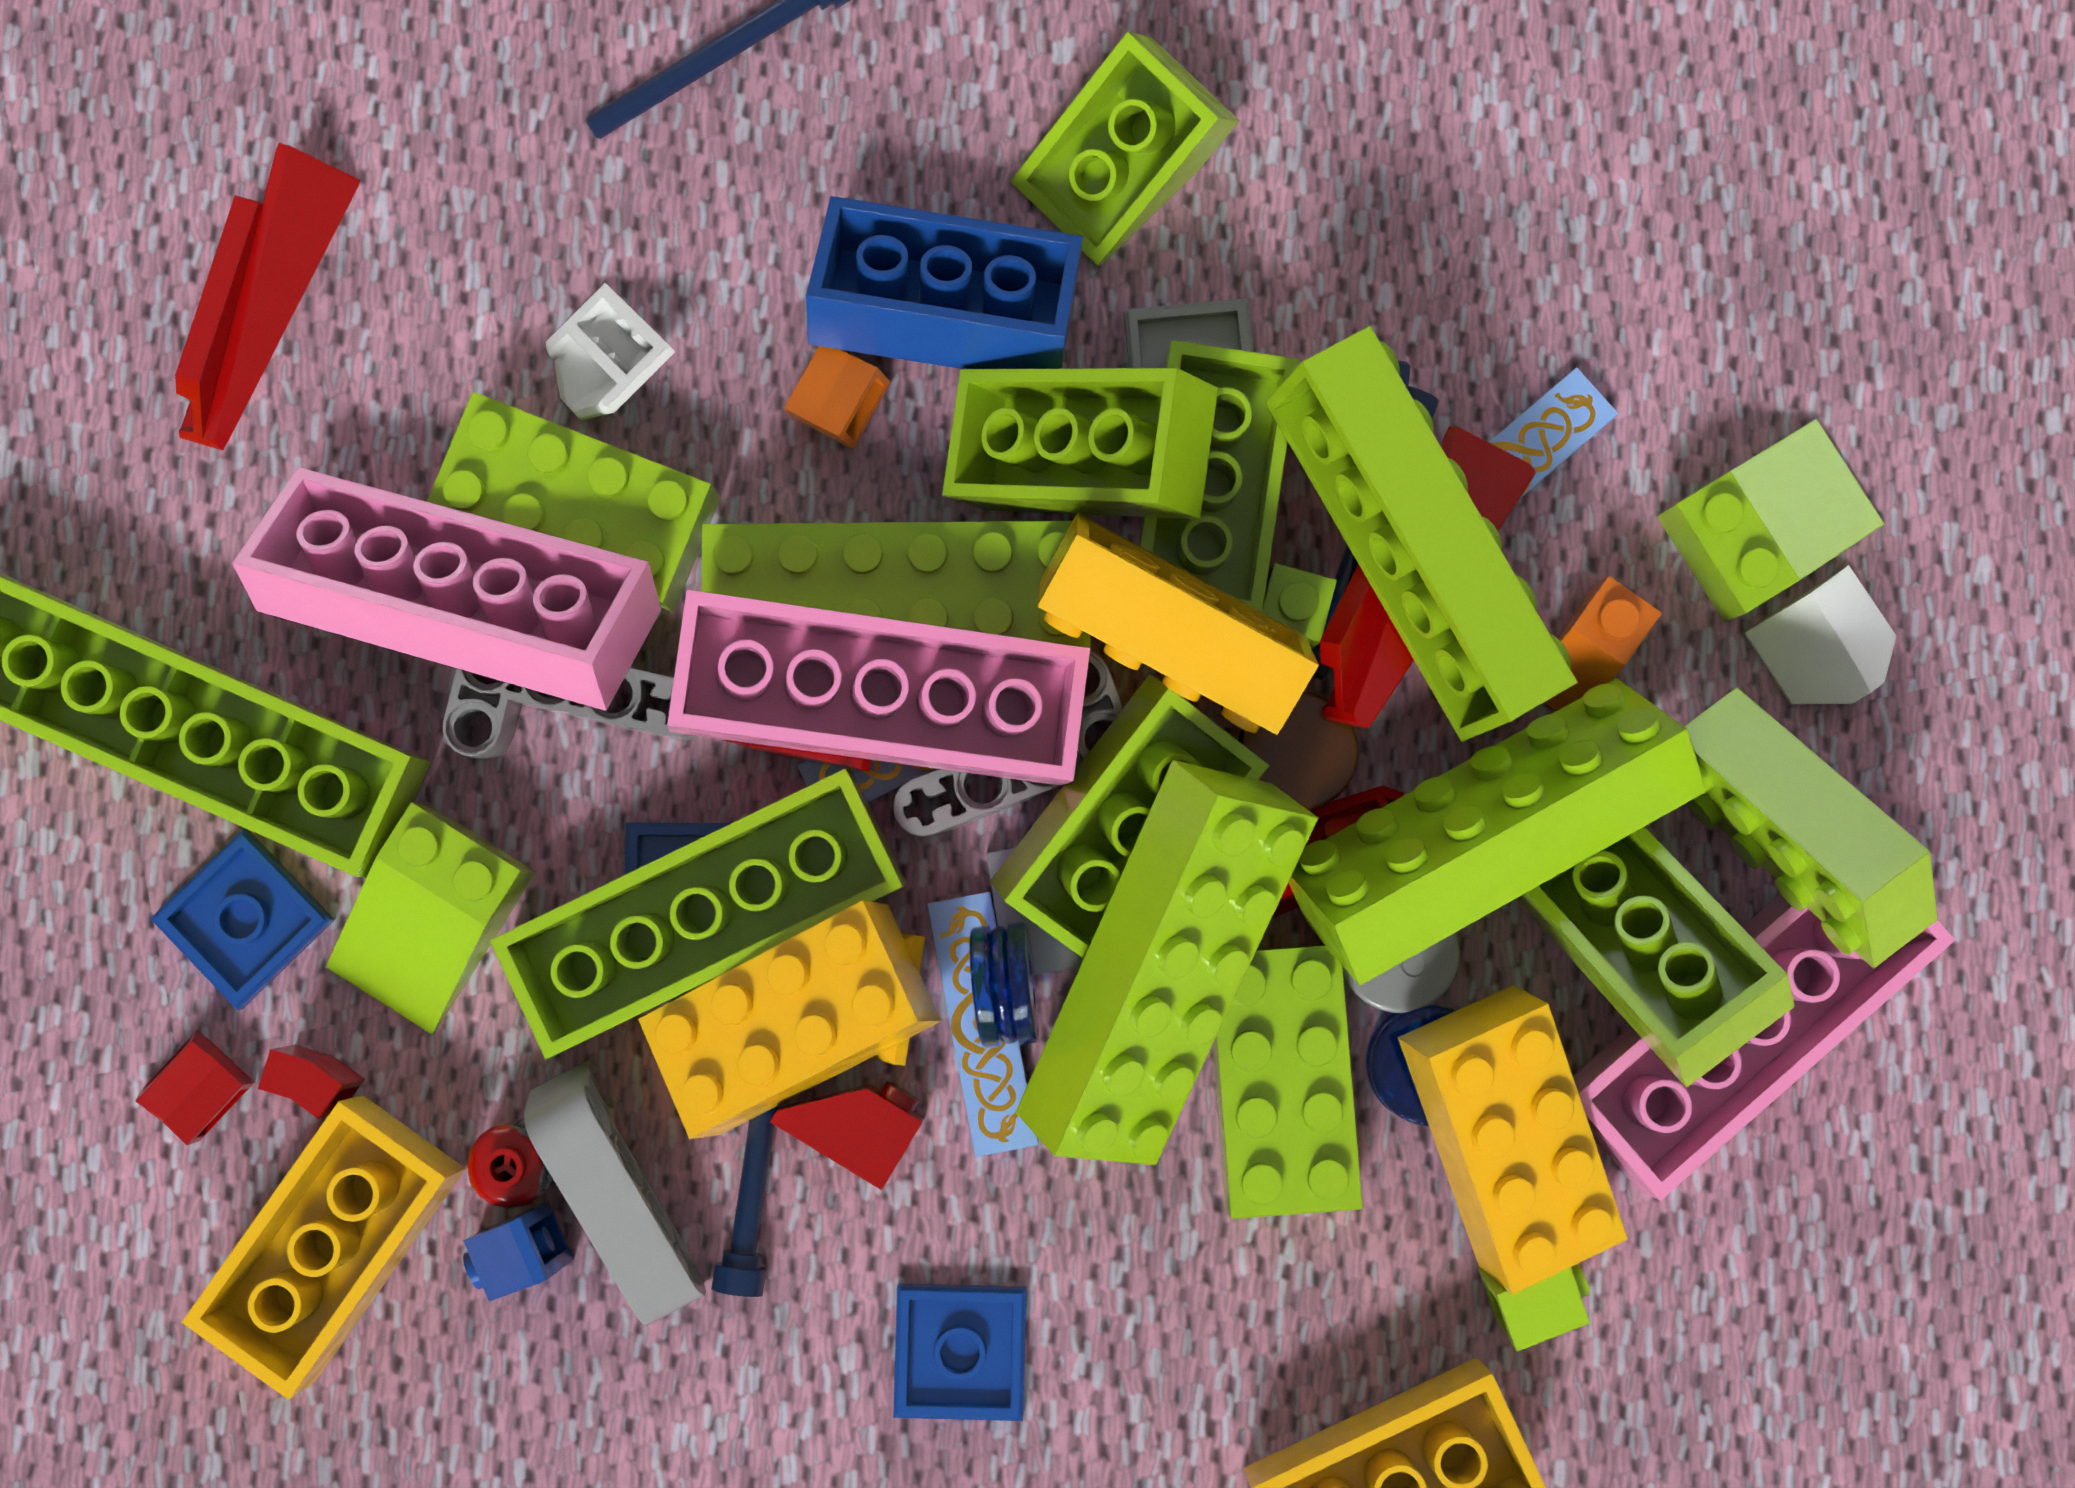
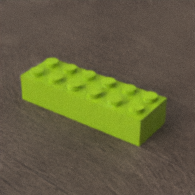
[1265,326,1578,742]
[702,521,1091,650]
[1289,678,1707,986]
[1015,760,1318,1165]
[489,768,908,1060]

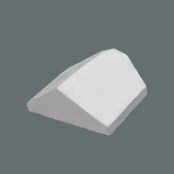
[546,283,675,420]
[1743,565,1897,705]

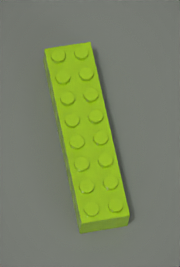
[0,573,432,877]

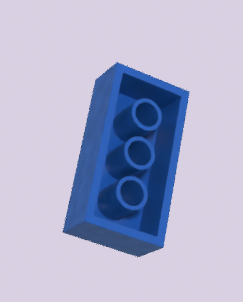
[806,196,1083,369]

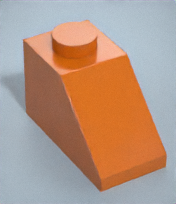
[1543,576,1662,712]

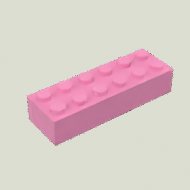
[232,467,661,711]
[667,590,1090,786]
[1573,893,1955,1201]

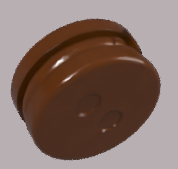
[1238,692,1359,810]

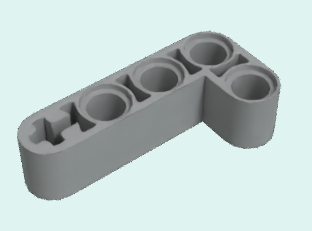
[893,651,1123,838]
[443,668,699,760]
[524,1059,706,1326]

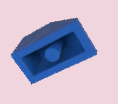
[463,1200,574,1301]

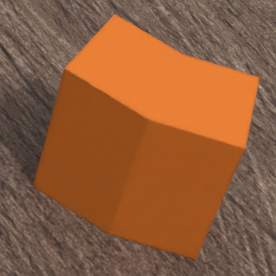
[784,346,891,449]

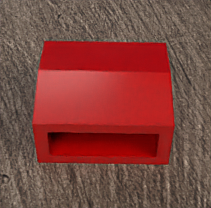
[135,1030,255,1145]
[258,1044,365,1119]

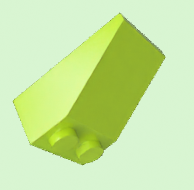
[1010,31,1240,266]
[1657,419,1884,623]
[326,802,537,1035]

